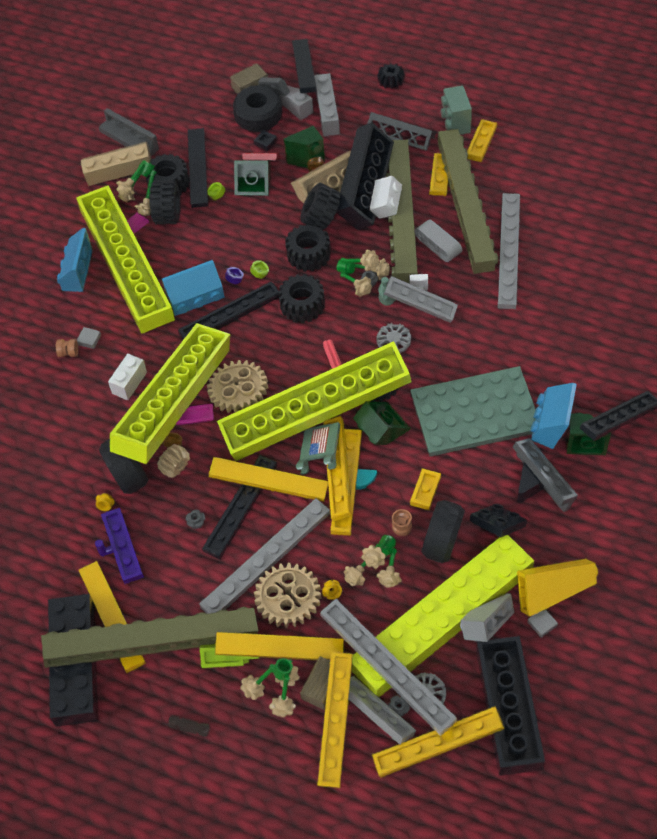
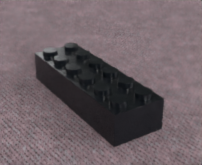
[336,122,394,230]
[48,594,98,727]
[476,636,545,776]

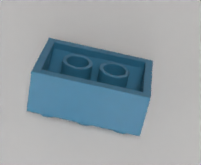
[57,228,93,292]
[162,260,224,316]
[530,383,577,449]

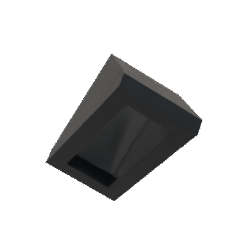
[517,462,544,503]

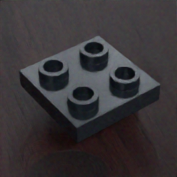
[469,504,527,537]

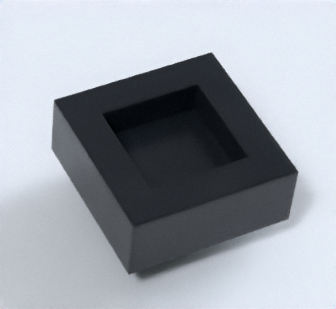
[254,130,277,151]

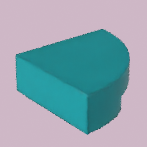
[356,469,377,490]

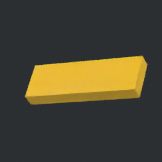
[467,119,497,162]
[429,153,448,196]

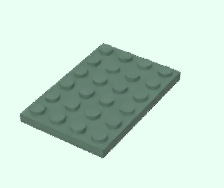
[410,366,536,457]

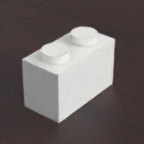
[370,176,402,219]
[108,354,147,400]

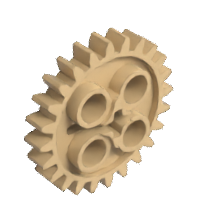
[207,360,268,413]
[254,563,321,628]

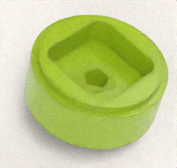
[208,182,225,200]
[250,260,269,278]

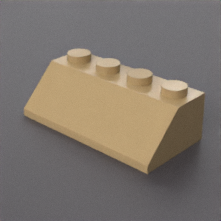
[81,142,151,186]
[291,151,351,204]

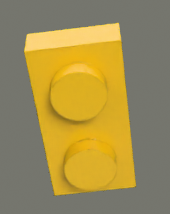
[410,468,441,510]

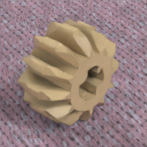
[157,444,190,478]

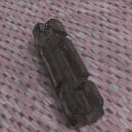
[168,715,210,737]

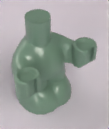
[378,277,396,306]

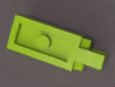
[200,644,259,668]

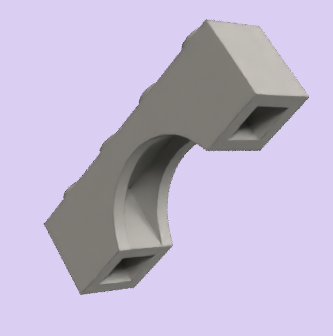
[314,73,340,136]

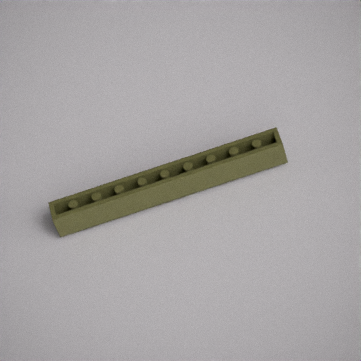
[437,129,498,274]
[386,140,417,284]
[41,607,258,668]

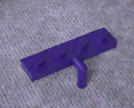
[95,508,144,584]

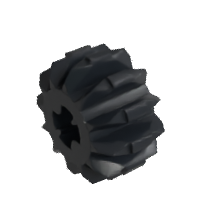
[377,62,405,90]

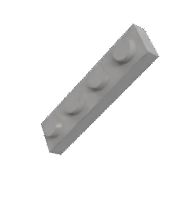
[384,276,458,323]
[348,676,416,744]

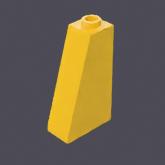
[517,559,598,616]

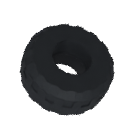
[233,85,282,132]
[99,439,149,494]
[421,500,465,563]

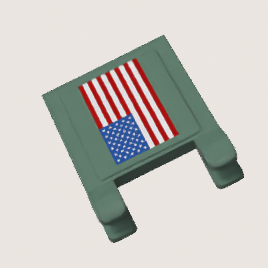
[296,422,341,475]

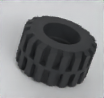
[146,154,190,196]
[150,180,181,224]
[300,182,340,229]
[286,224,331,272]
[278,274,325,323]

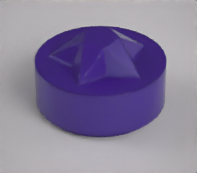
[225,267,244,284]

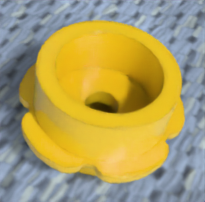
[95,493,115,511]
[322,580,342,600]

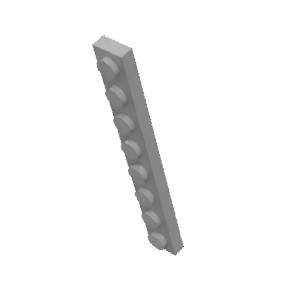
[498,193,520,309]
[199,498,330,614]
[320,599,457,736]

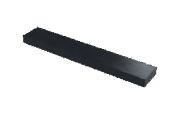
[292,39,316,94]
[188,128,208,208]
[178,281,279,340]
[579,391,657,441]
[202,455,277,559]

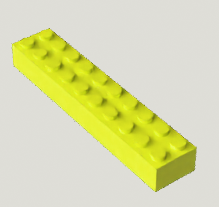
[76,186,175,334]
[110,323,230,464]
[217,341,412,461]
[351,535,534,698]

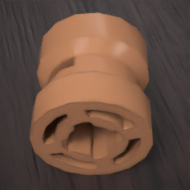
[56,339,78,358]
[392,509,412,536]

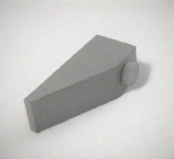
[279,86,313,120]
[460,594,514,642]

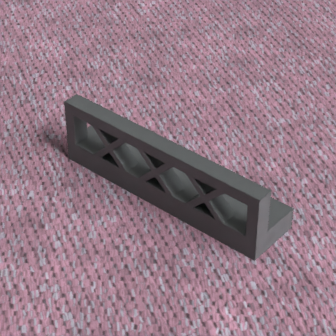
[99,108,159,156]
[367,112,436,151]
[513,438,578,512]

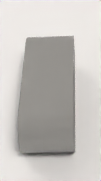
[415,219,462,262]

